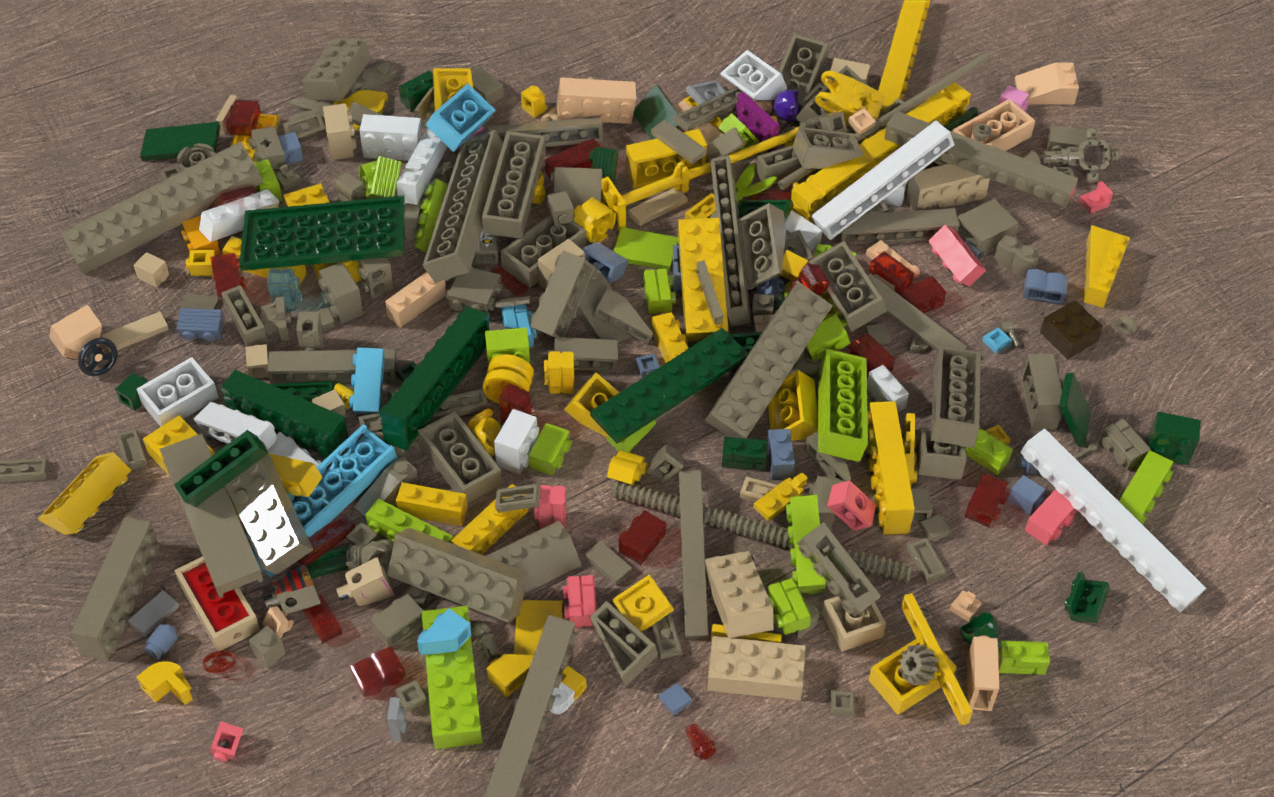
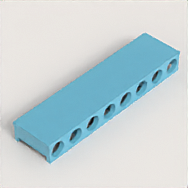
[245,424,398,577]

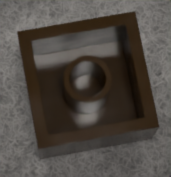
[1040,300,1103,359]

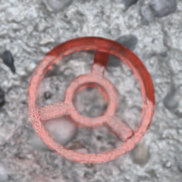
[202,651,236,673]

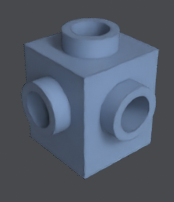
[756,277,786,308]

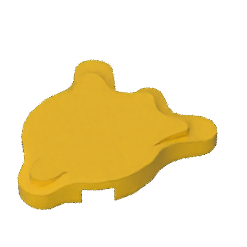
[334,90,388,131]

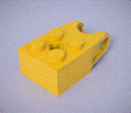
[815,71,884,127]

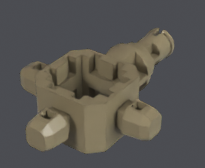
[1043,128,1121,183]

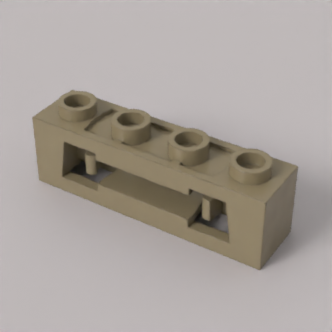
[797,522,881,617]

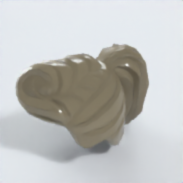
[346,540,394,570]

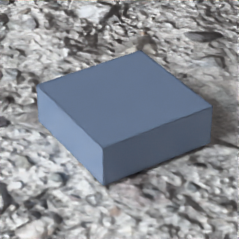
[635,353,661,378]
[659,683,692,715]

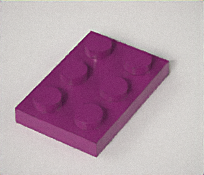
[736,92,779,153]

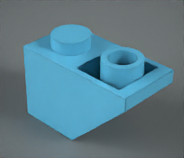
[417,608,472,655]

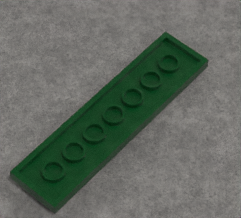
[590,328,749,444]

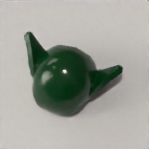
[960,611,1001,647]

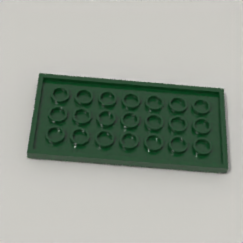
[239,196,406,271]

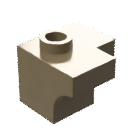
[260,297,292,341]

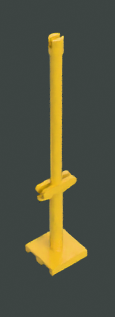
[601,126,800,231]

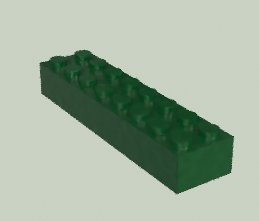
[380,306,490,451]

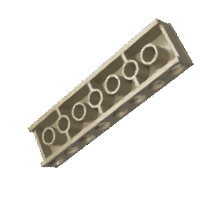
[160,434,263,598]

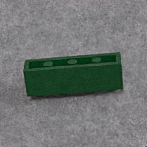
[174,430,269,507]

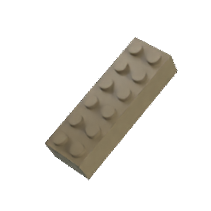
[482,131,546,239]
[931,345,981,448]
[226,441,313,575]
[71,517,160,661]
[387,528,529,622]

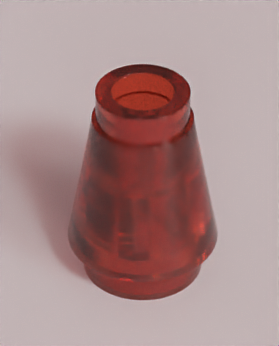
[685,724,716,760]

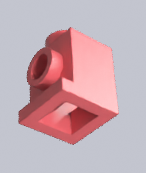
[209,721,244,762]

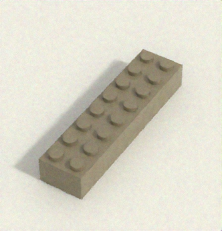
[705,282,833,438]

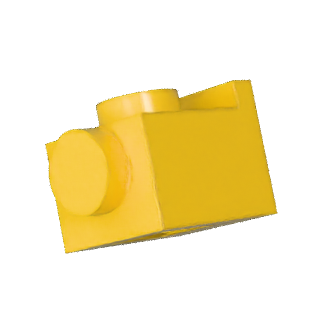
[521,85,548,118]
[186,250,218,278]

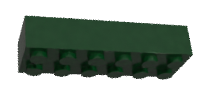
[220,369,348,458]

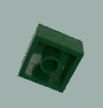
[1147,411,1201,465]

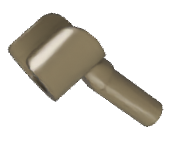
[1000,321,1020,348]

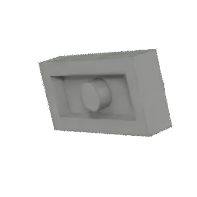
[387,697,408,742]

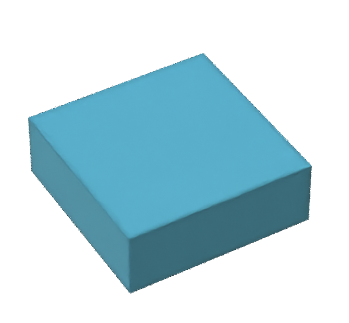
[982,327,1012,354]

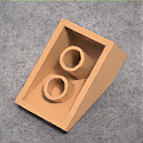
[1015,62,1079,105]

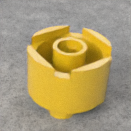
[574,197,616,244]

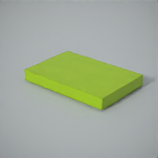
[613,227,678,271]

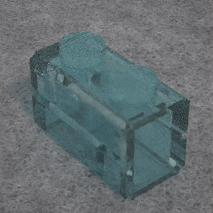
[267,269,302,311]

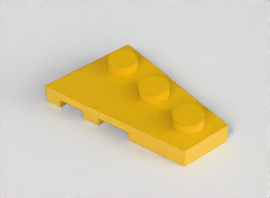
[902,413,917,489]

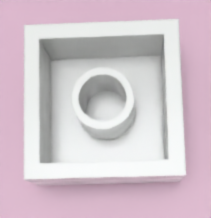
[494,409,539,475]

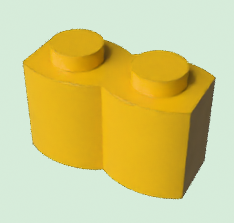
[607,450,648,485]

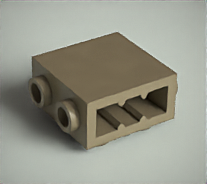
[446,268,503,314]

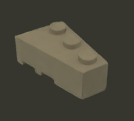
[590,601,658,687]

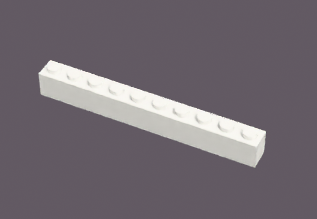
[1020,428,1206,613]

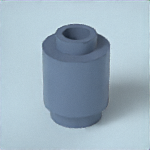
[144,624,178,660]

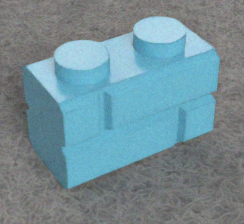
[502,304,537,348]

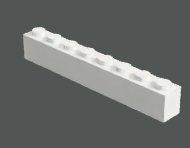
[812,121,955,240]

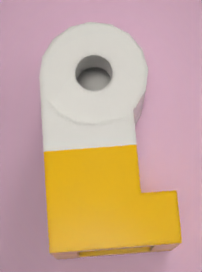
[549,666,587,714]

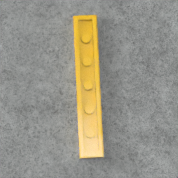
[901,593,973,726]

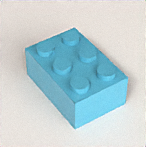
[426,84,495,152]

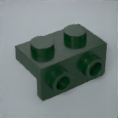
[1065,572,1110,623]

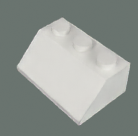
[720,50,787,100]

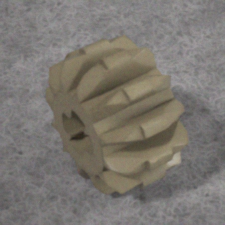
[898,644,939,685]

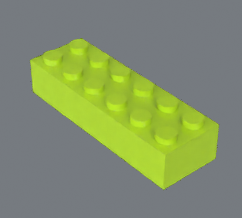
[818,349,868,462]
[422,606,482,749]

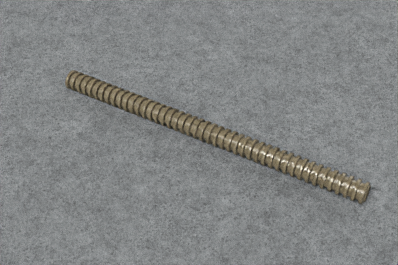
[612,480,914,585]

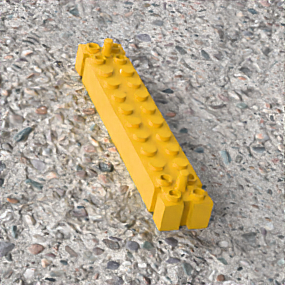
[791,82,971,224]

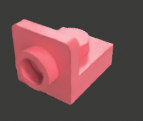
[1079,181,1113,214]

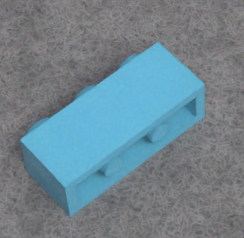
[350,348,385,415]

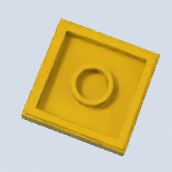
[612,574,674,632]

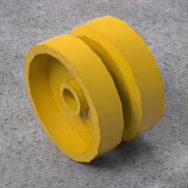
[483,354,534,406]

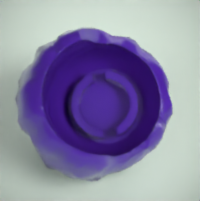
[773,90,800,122]

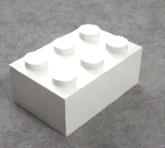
[359,114,422,161]
[137,357,218,427]

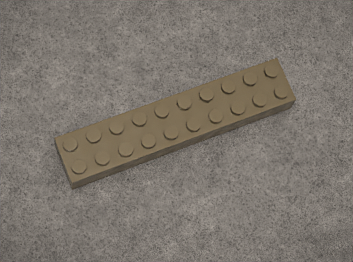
[423,130,503,283]
[61,142,263,274]

